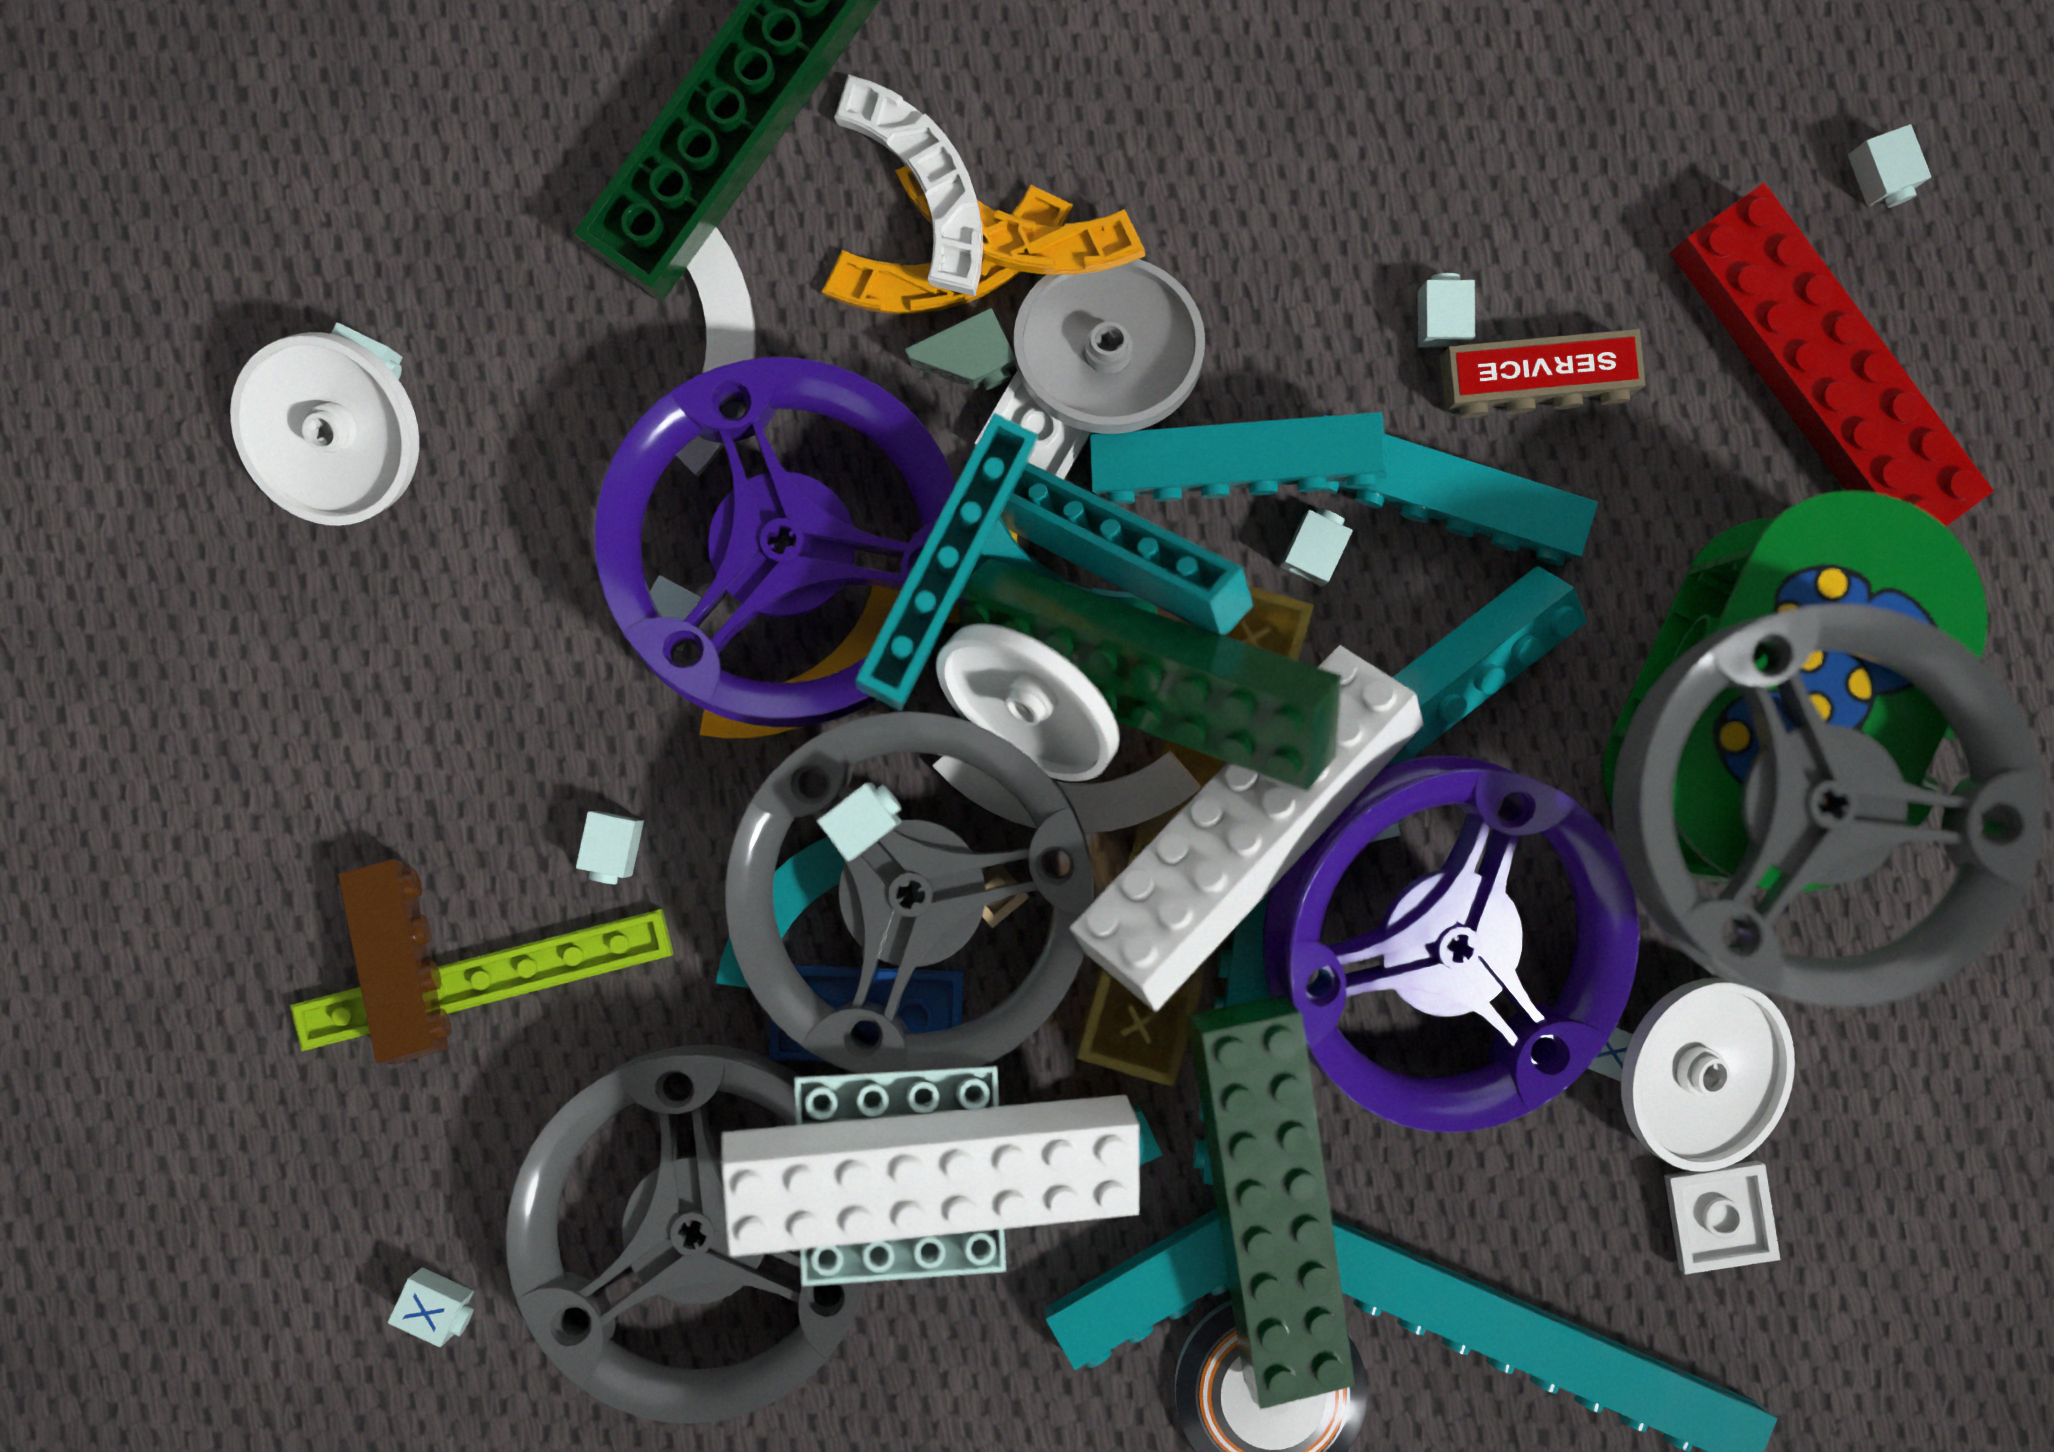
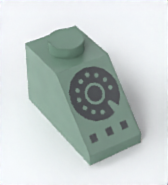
[905,308,1017,390]

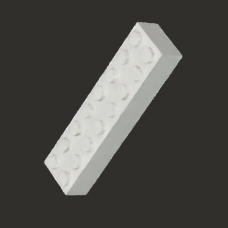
[1070,645,1424,1012]
[722,1095,1139,1256]

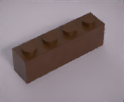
[338,859,451,1065]

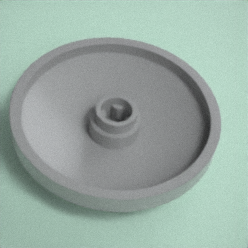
[1014,259,1205,434]

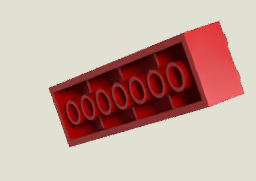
[1669,182,1994,527]

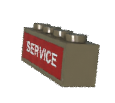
[1440,329,1646,418]

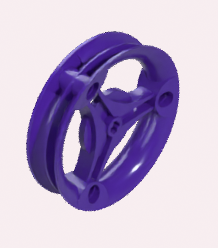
[595,357,956,728]
[1262,755,1639,1133]

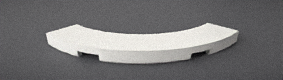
[834,75,983,296]
[677,227,756,477]
[933,751,1201,833]

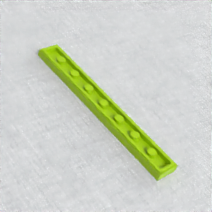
[290,909,674,1052]

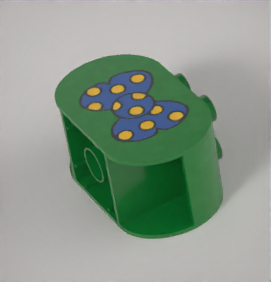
[1602,491,1988,892]

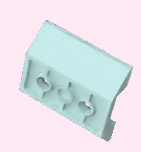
[795,1066,1006,1286]

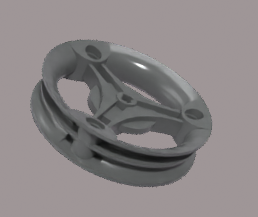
[1613,604,2044,1007]
[725,712,1094,1074]
[506,1044,867,1424]

